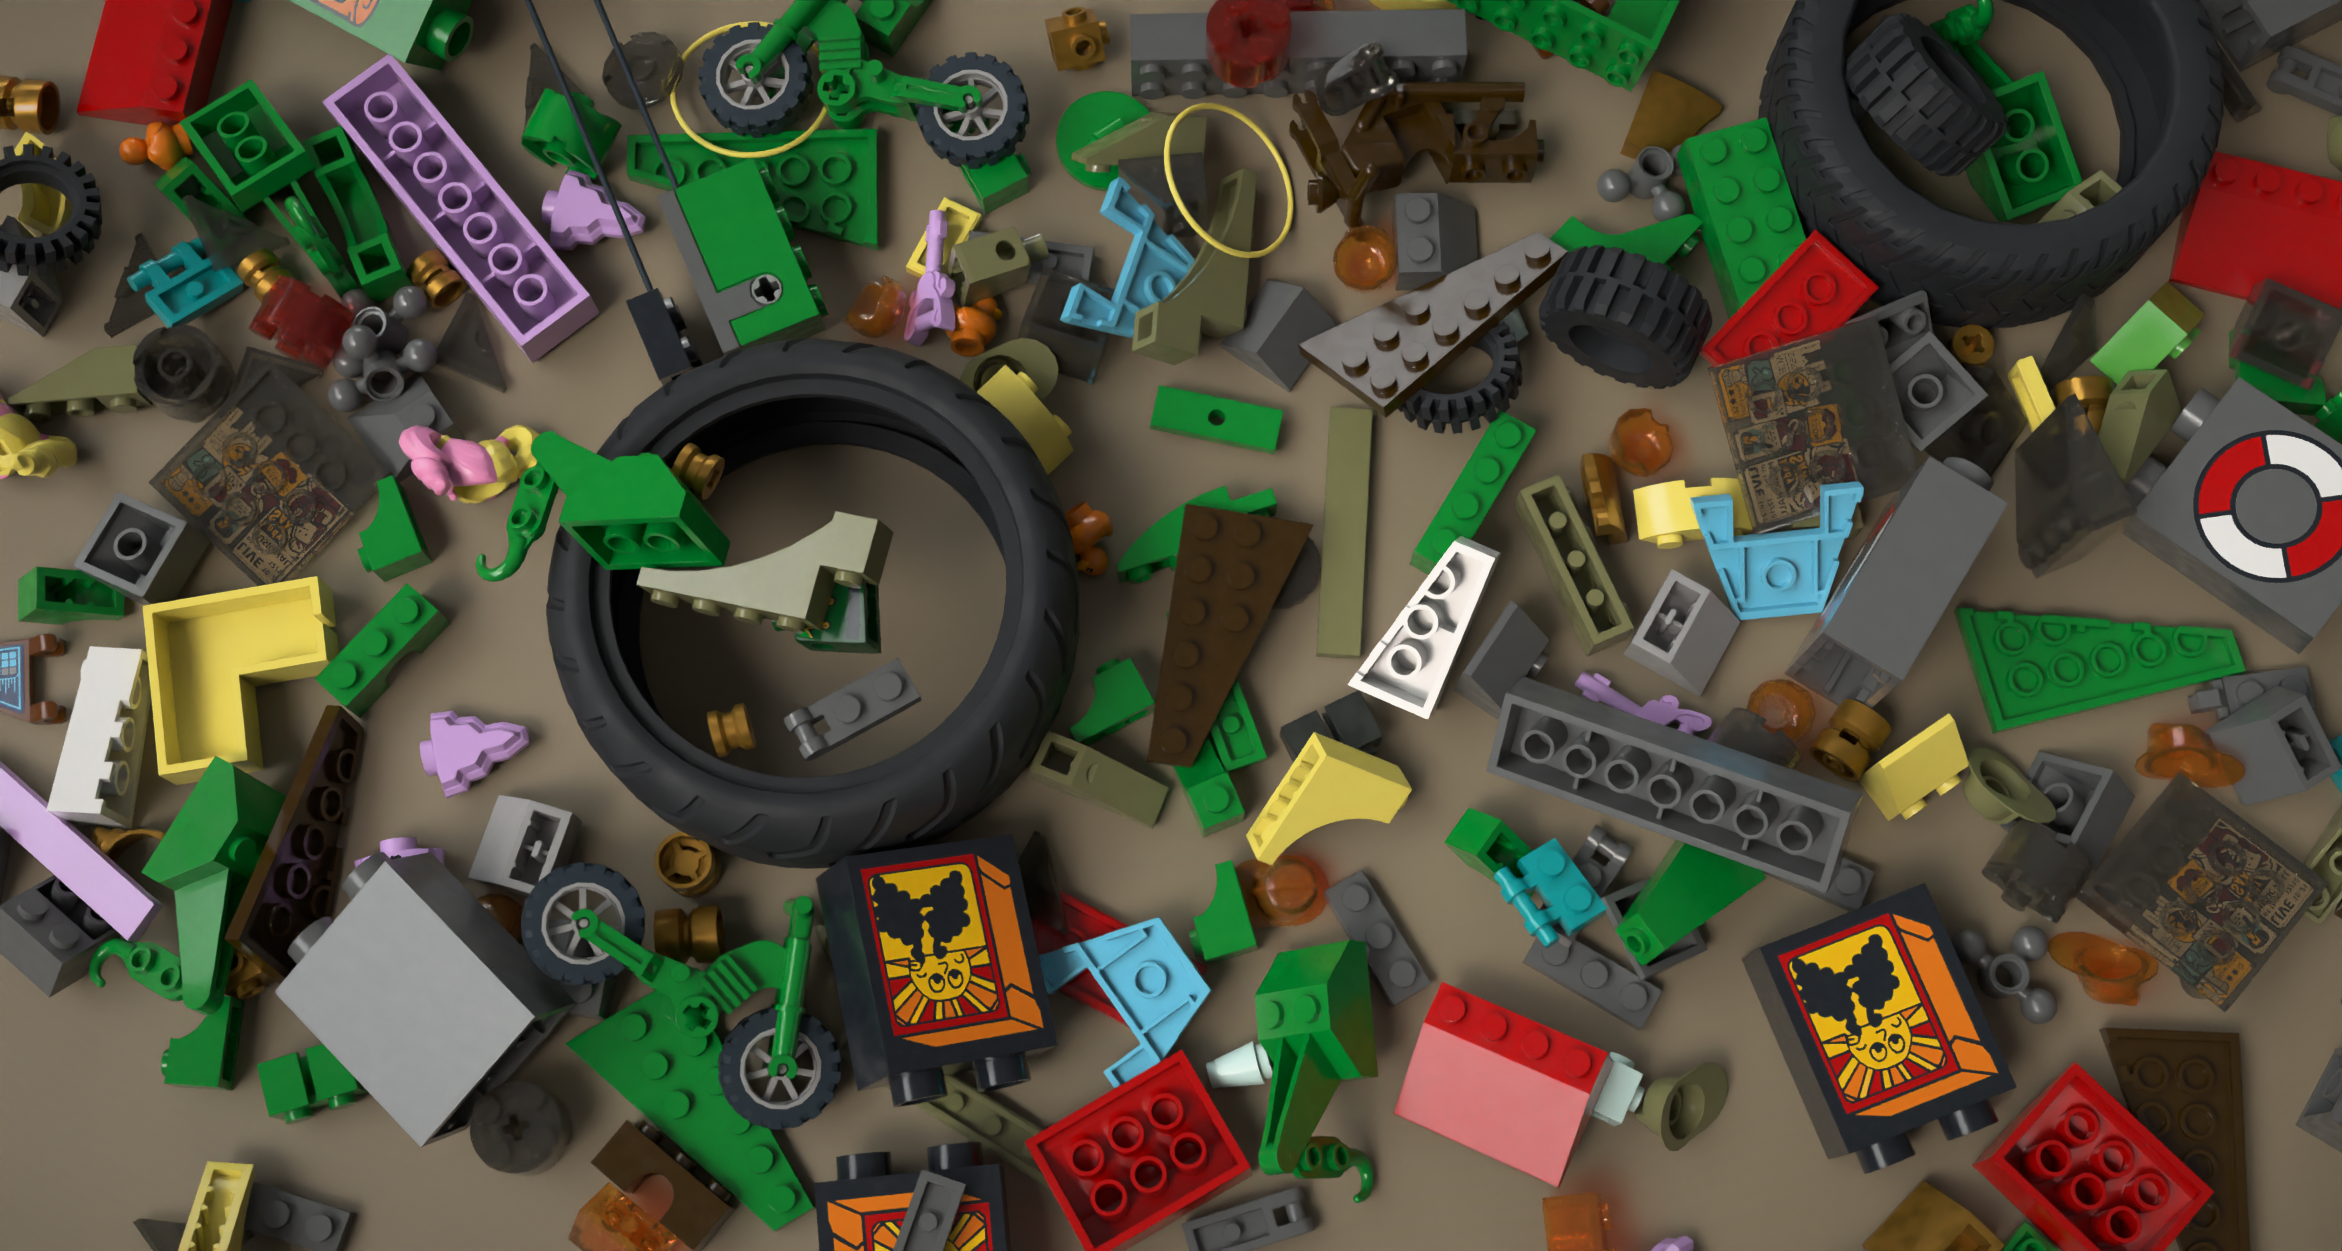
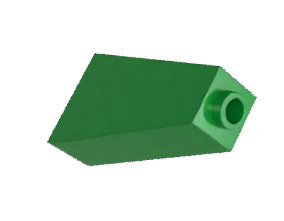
[1615,840,1767,967]

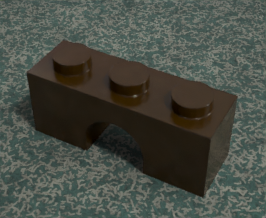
[590,1120,736,1251]

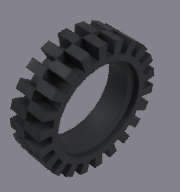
[0,144,102,276]
[1398,322,1523,434]

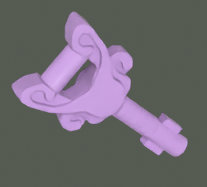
[904,210,955,346]
[1575,671,1712,736]

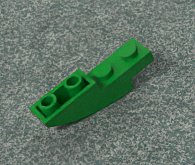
[1117,486,1277,584]

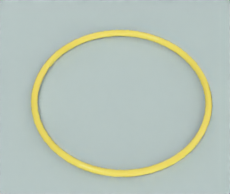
[670,21,832,158]
[1164,103,1294,258]

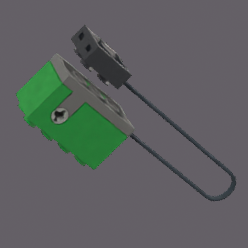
[525,0,829,385]

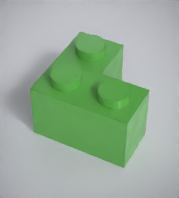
[2089,282,2205,385]

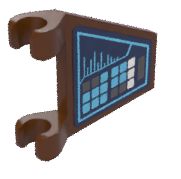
[0,633,66,725]

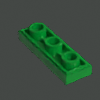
[1150,385,1283,455]

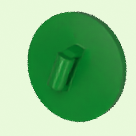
[1056,91,1153,191]

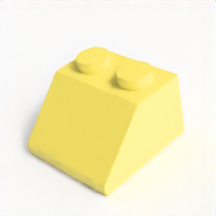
[1858,713,1969,821]

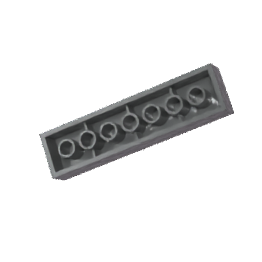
[1130,9,1467,100]
[1486,677,1863,893]

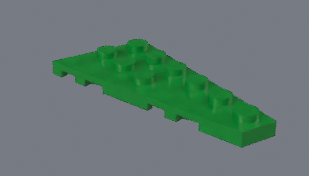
[627,129,879,251]
[1954,607,2246,734]
[565,990,815,1232]

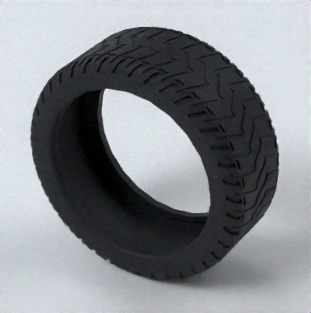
[1758,0,2224,329]

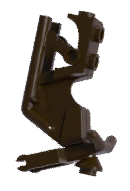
[1289,81,1544,241]

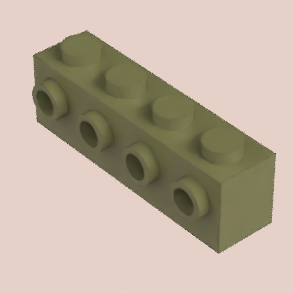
[1514,474,1634,657]

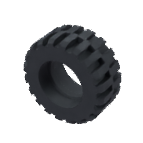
[1844,13,2008,177]
[1538,245,1712,389]

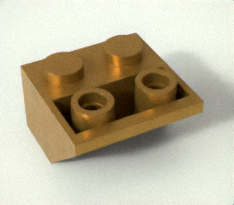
[1862,1181,2004,1251]

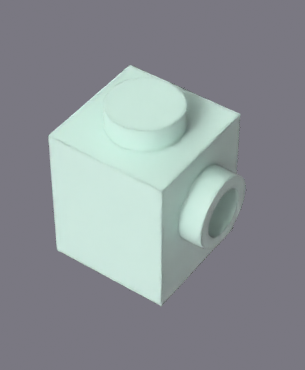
[1591,1052,1645,1127]

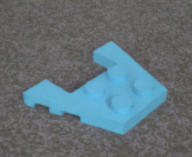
[1060,177,1195,338]
[1690,481,1864,620]
[1039,917,1213,1088]

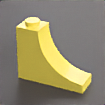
[1246,732,1412,865]
[178,1161,255,1251]

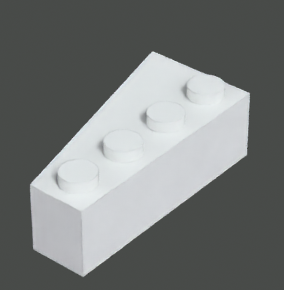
[1347,536,1501,719]
[46,646,151,829]

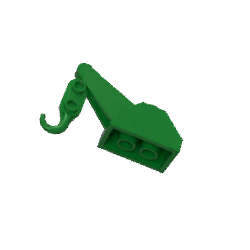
[1929,0,2083,222]
[179,79,359,299]
[475,431,731,582]
[89,756,287,1016]
[1255,940,1378,1203]

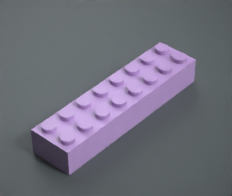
[322,54,600,363]

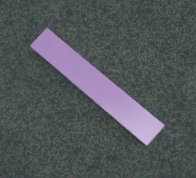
[0,761,163,942]

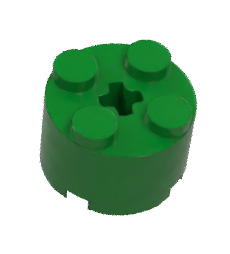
[520,88,622,180]

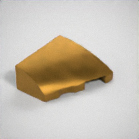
[1620,70,1723,160]
[1579,453,1627,545]

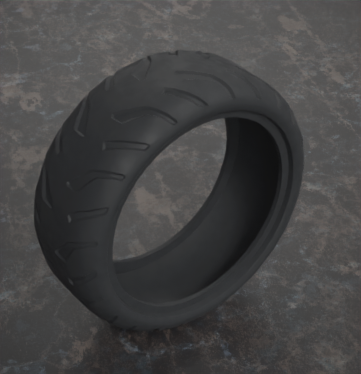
[546,339,1080,869]

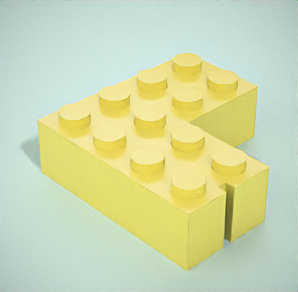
[143,576,339,785]

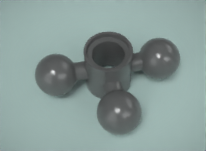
[1597,144,1685,222]
[333,285,428,378]
[328,325,438,412]
[1951,926,2057,1024]

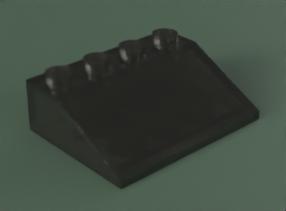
[2015,394,2138,579]

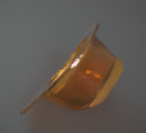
[2135,723,2245,788]
[1236,855,1329,928]
[2048,932,2159,1006]

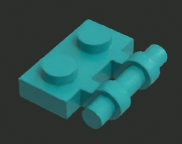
[127,236,244,332]
[1493,838,1607,948]

